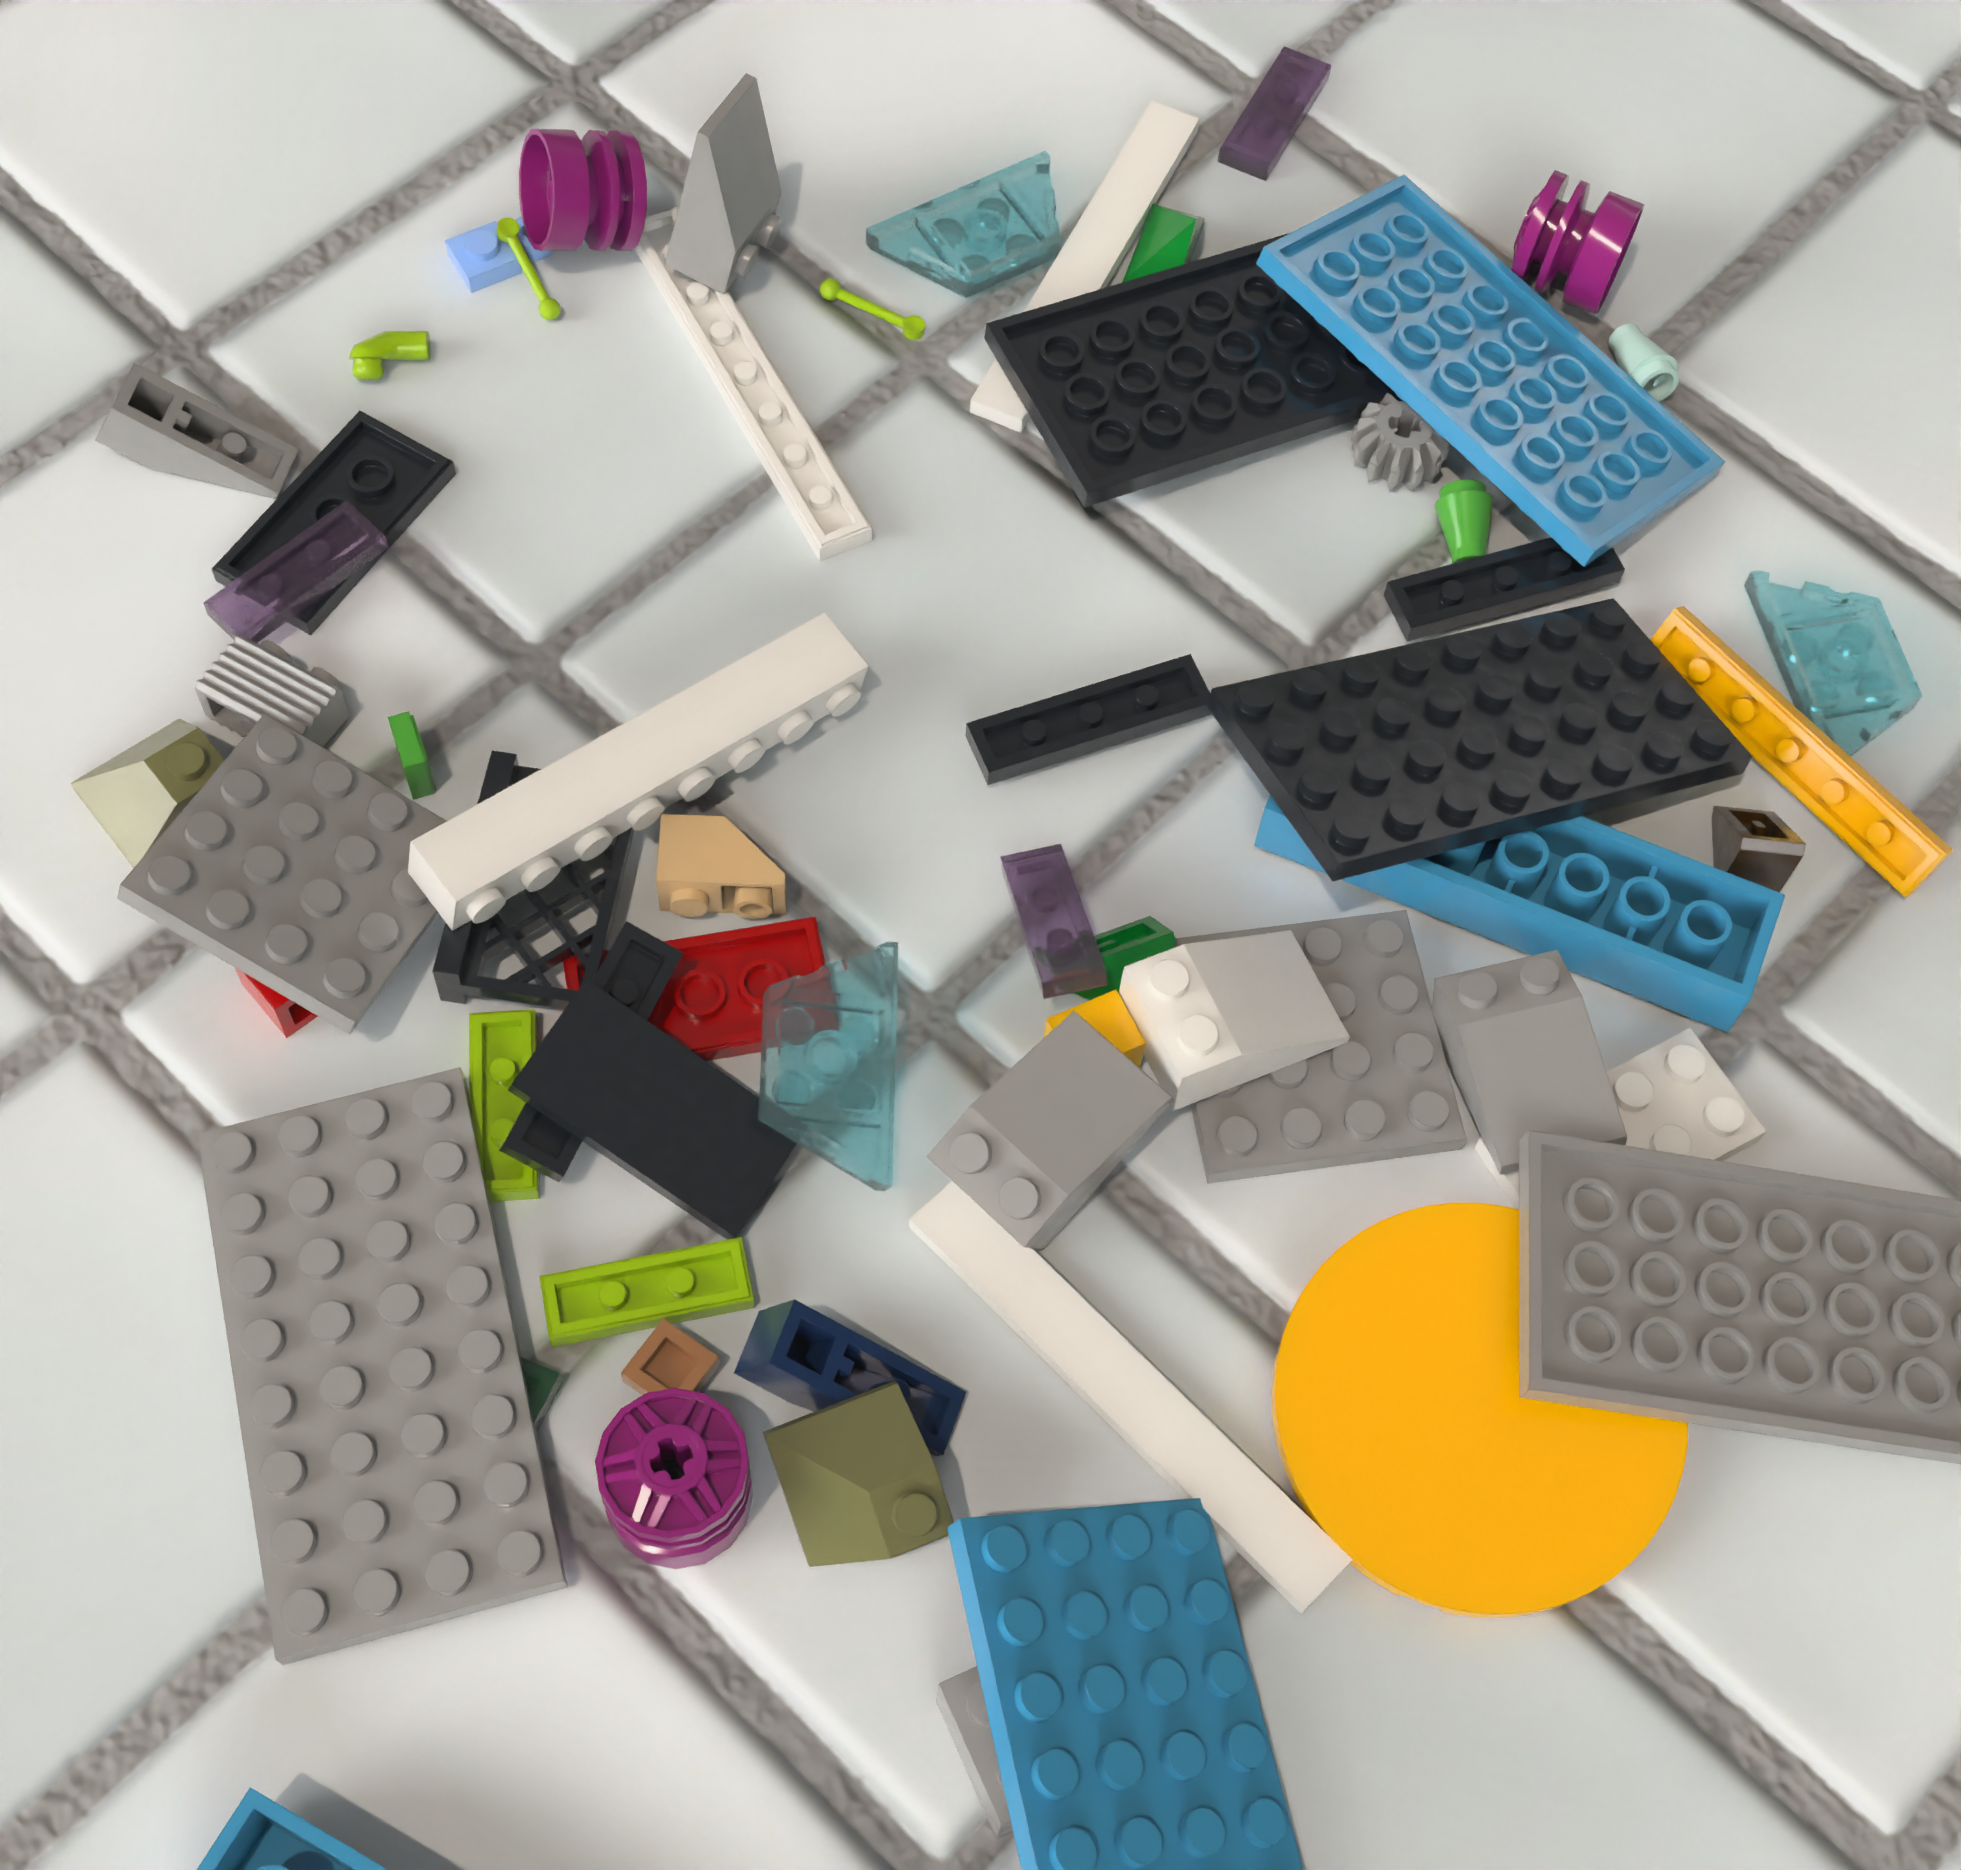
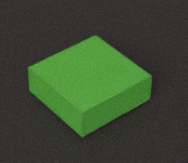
[388,711,436,800]

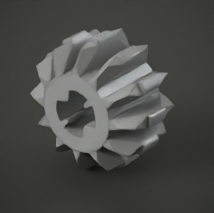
[1351,393,1450,491]

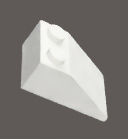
[1119,930,1350,1111]

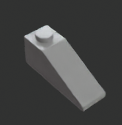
[95,363,299,499]

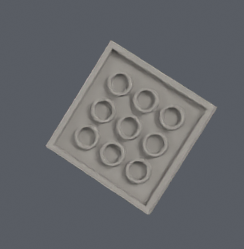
[117,713,447,1034]
[1174,910,1467,1184]

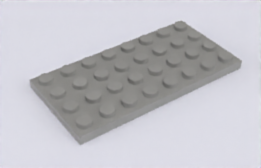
[197,1067,568,1665]
[1519,1130,1961,1464]

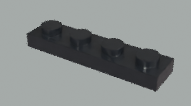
[1384,537,1625,641]
[965,654,1212,785]
[499,921,683,1182]

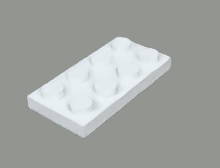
[1474,1028,1767,1210]

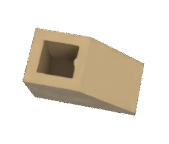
[656,814,787,919]

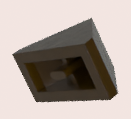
[1712,806,1806,893]

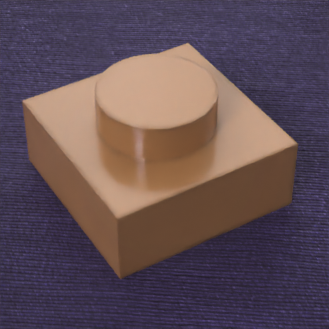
[621,1318,720,1395]

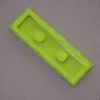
[469,1009,540,1202]
[539,1237,755,1348]

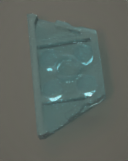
[866,151,1061,298]
[1744,570,1923,757]
[758,941,898,1191]

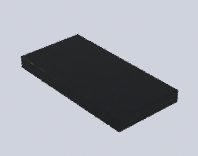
[211,411,456,635]
[508,979,805,1240]

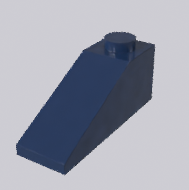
[734,1299,966,1456]

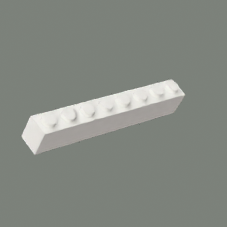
[408,612,869,931]

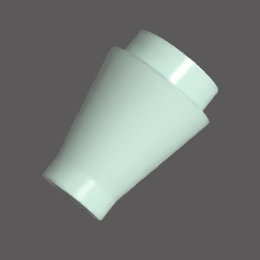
[1608,323,1679,402]

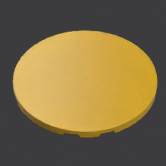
[1271,1202,1688,1618]

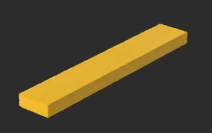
[1650,606,1954,898]

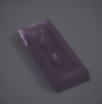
[1218,46,1331,181]
[203,500,388,643]
[1000,844,1107,999]

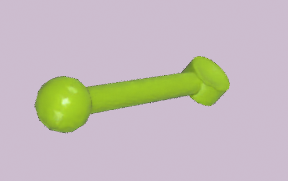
[496,217,561,321]
[819,278,925,340]

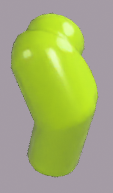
[349,331,431,380]

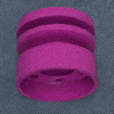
[519,129,647,251]
[1511,170,1645,314]
[595,1388,753,1569]

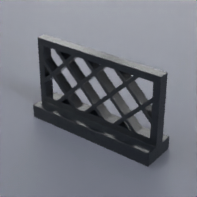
[432,750,634,1009]

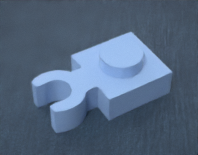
[445,216,553,293]

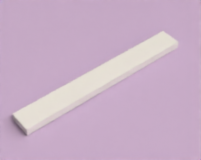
[970,101,1200,433]
[634,206,872,561]
[909,1181,1353,1615]

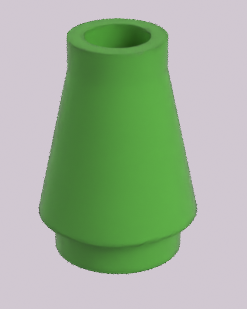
[1435,479,1493,564]

